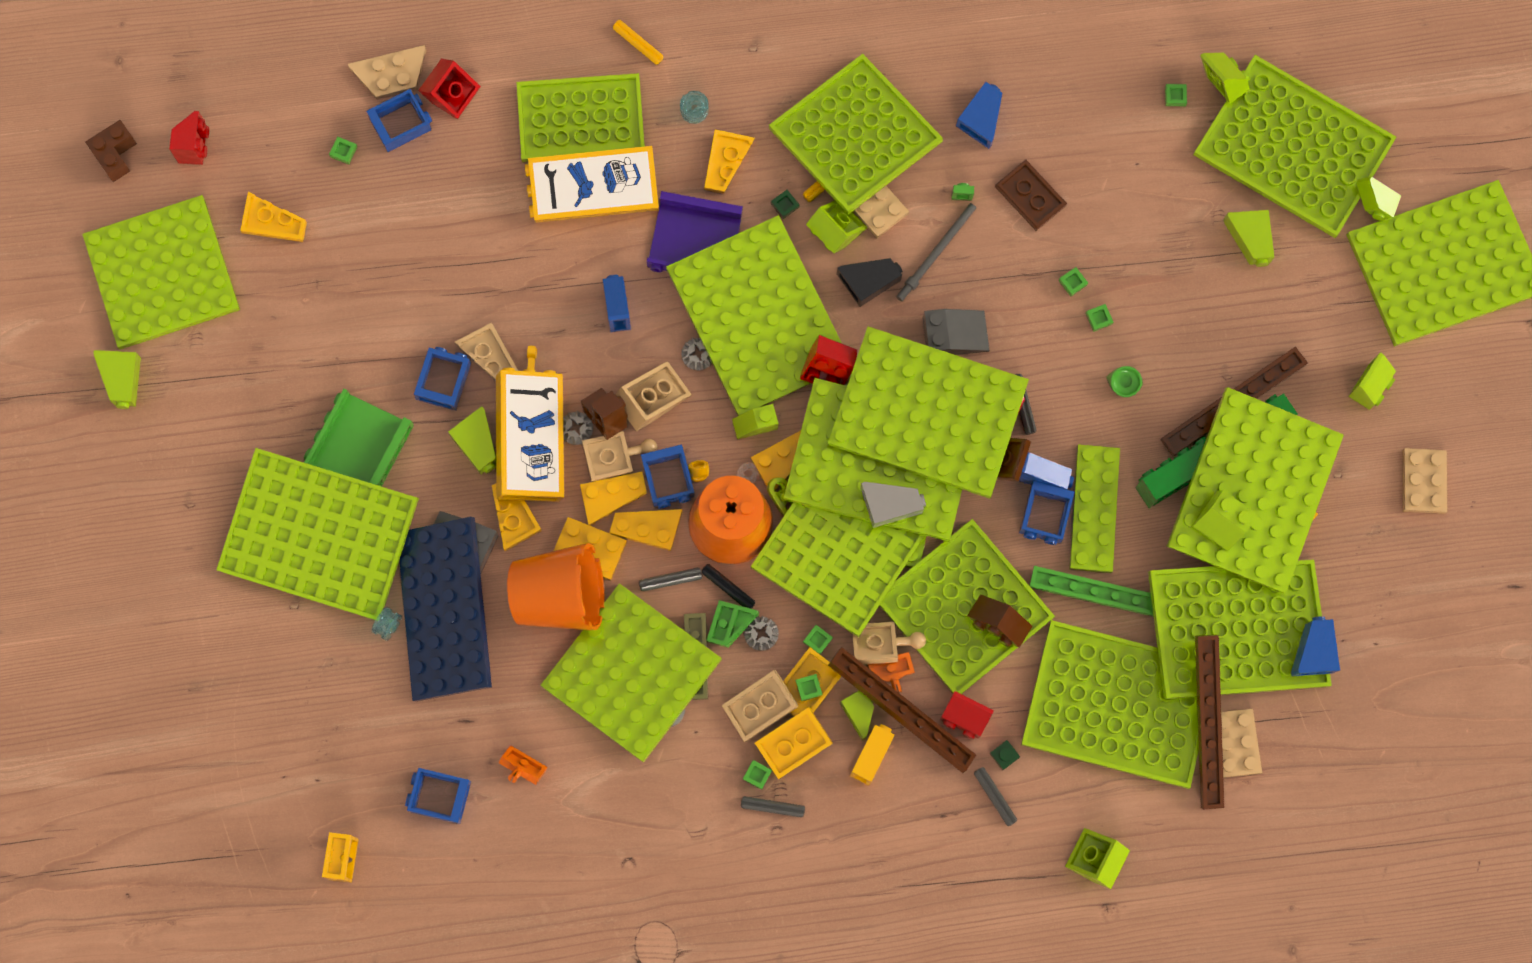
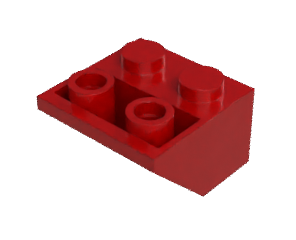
[169,111,209,165]
[800,335,857,385]

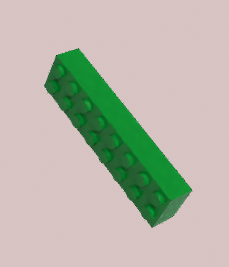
[1135,393,1298,509]

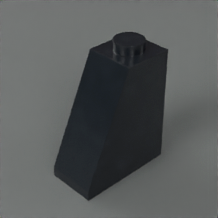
[837,258,903,307]

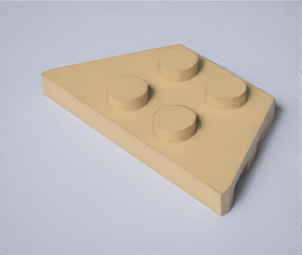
[348,45,426,99]

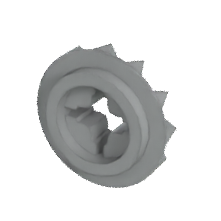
[681,338,712,370]
[563,411,593,445]
[744,616,779,651]

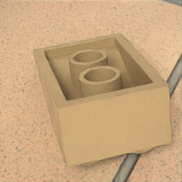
[615,361,692,432]

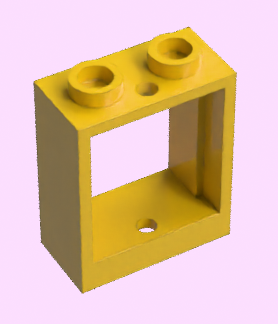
[850,724,894,786]
[322,832,359,883]

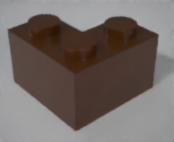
[85,120,137,182]
[581,388,628,440]
[967,594,1032,648]

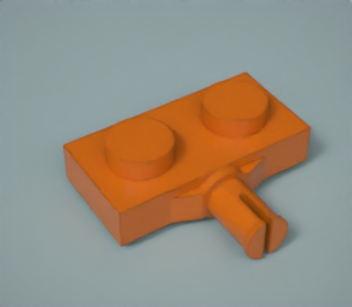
[867,652,915,693]
[499,745,548,785]

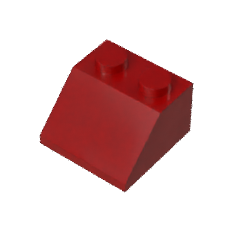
[418,58,481,119]
[940,691,994,740]

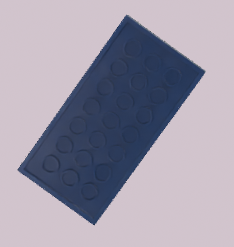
[399,516,492,702]

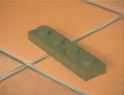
[684,613,708,700]

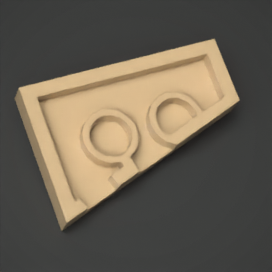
[455,323,518,381]

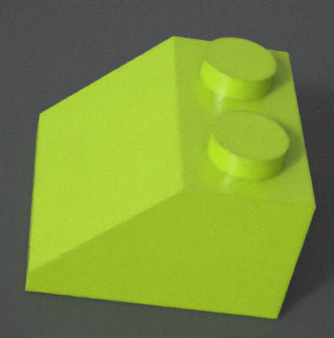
[1200,52,1250,103]
[806,200,867,253]
[1348,352,1396,410]
[1192,490,1258,551]
[1065,828,1130,889]

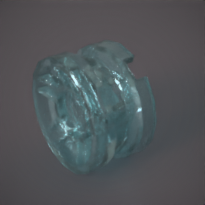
[680,91,709,124]
[371,607,402,641]

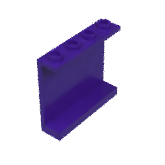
[647,191,743,272]

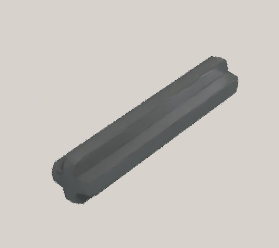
[1015,374,1037,435]
[639,568,702,591]
[974,767,1017,826]
[741,796,805,818]

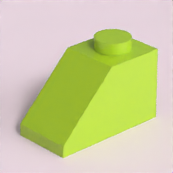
[1357,177,1401,221]
[732,404,779,440]
[840,691,874,741]

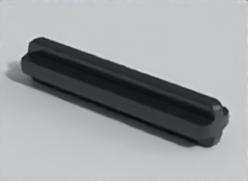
[702,564,755,609]

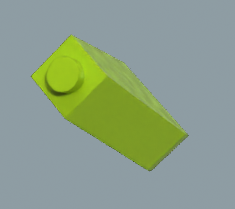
[1224,210,1274,267]
[93,350,141,409]
[448,406,496,475]

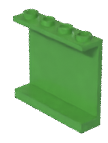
[304,389,414,487]

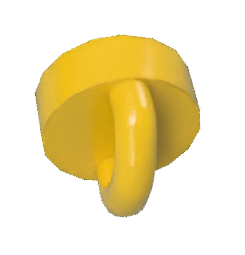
[688,460,709,482]

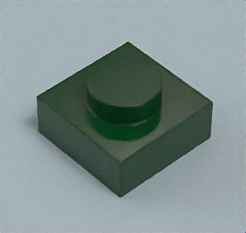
[771,190,800,219]
[989,740,1020,771]

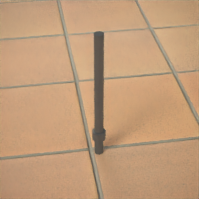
[896,203,976,302]

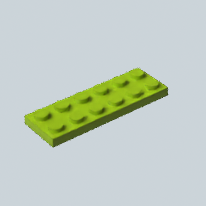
[1069,444,1120,573]

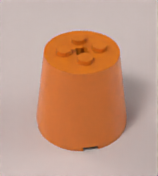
[688,476,773,564]
[507,543,605,630]

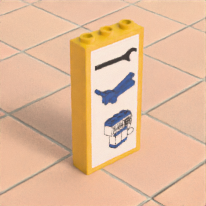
[525,146,659,223]
[496,368,564,502]

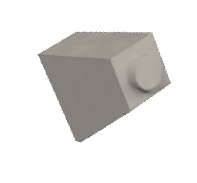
[860,482,926,528]

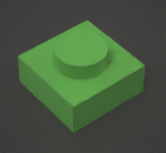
[1165,84,1187,107]
[329,136,357,165]
[952,183,974,201]
[1058,267,1088,297]
[1085,304,1114,332]
[803,625,833,655]
[795,674,823,702]
[743,760,772,790]

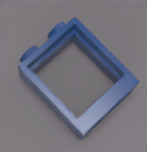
[366,89,432,152]
[414,347,471,411]
[641,444,695,509]
[1019,481,1075,545]
[405,768,471,824]

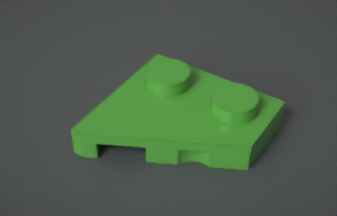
[706,600,759,648]

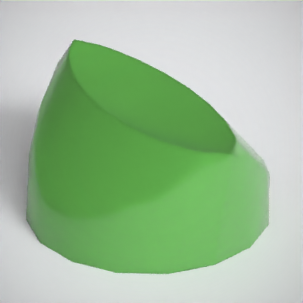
[1106,366,1143,397]

